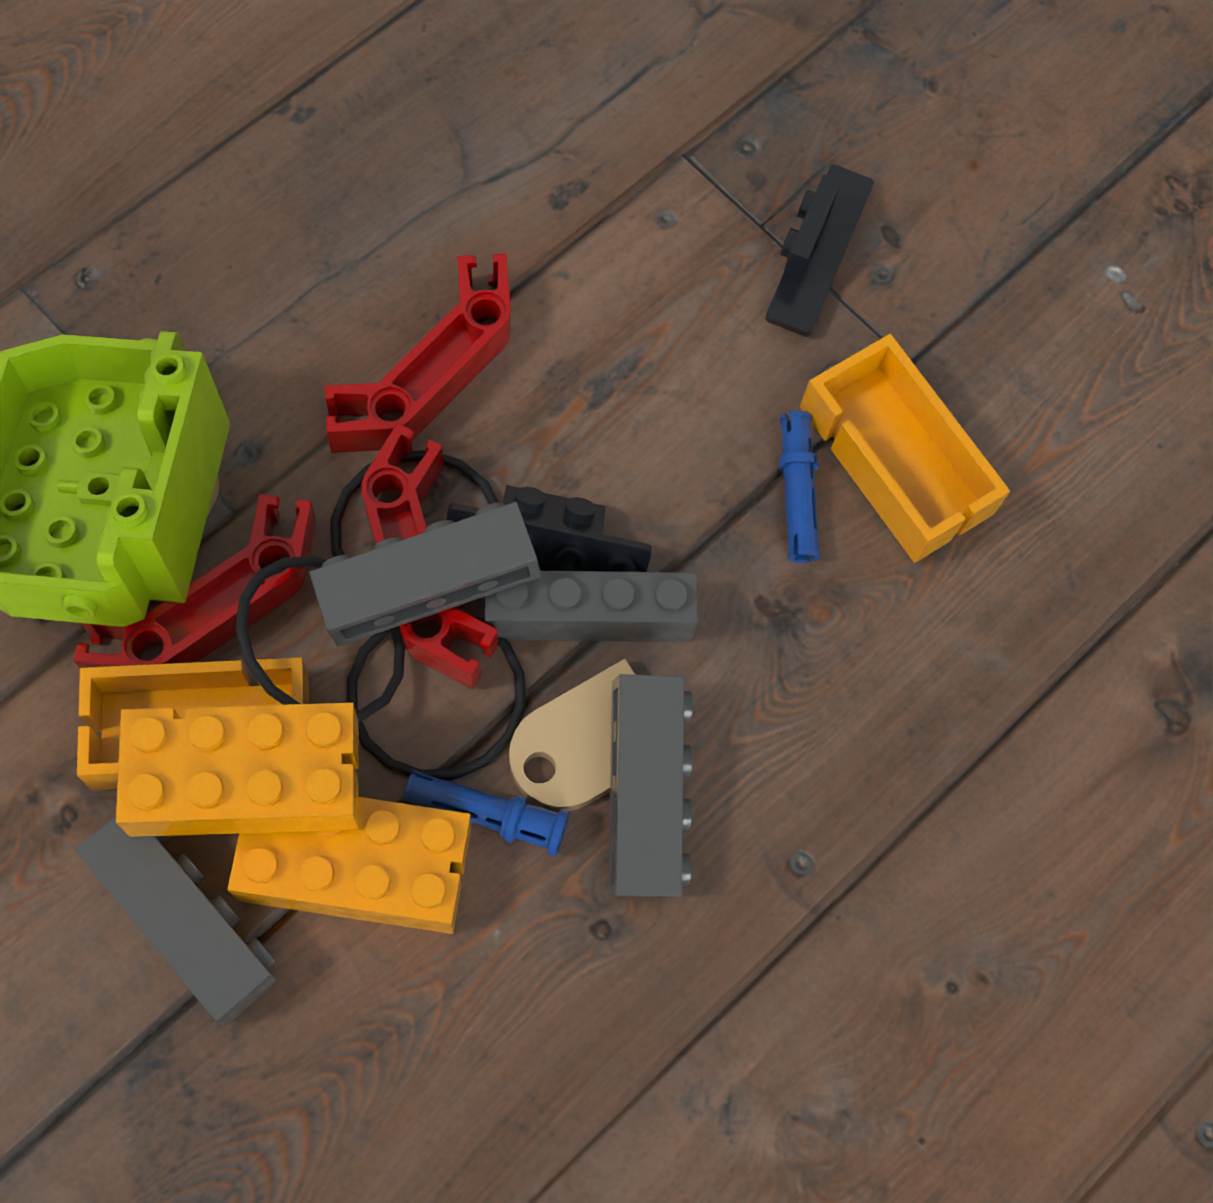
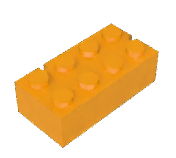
[799,333,1010,563]
[77,657,309,791]
[116,703,358,837]
[227,797,471,934]

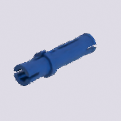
[778,411,821,563]

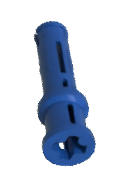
[403,770,570,857]

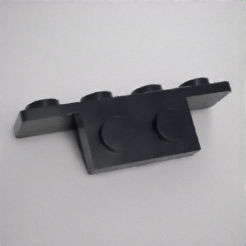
[765,164,874,337]
[446,485,652,572]

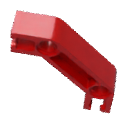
[325,253,511,453]
[361,423,498,690]
[74,494,316,669]

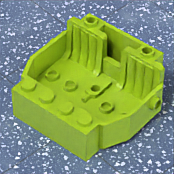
[0,331,231,627]

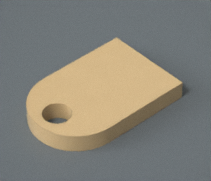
[509,659,635,811]

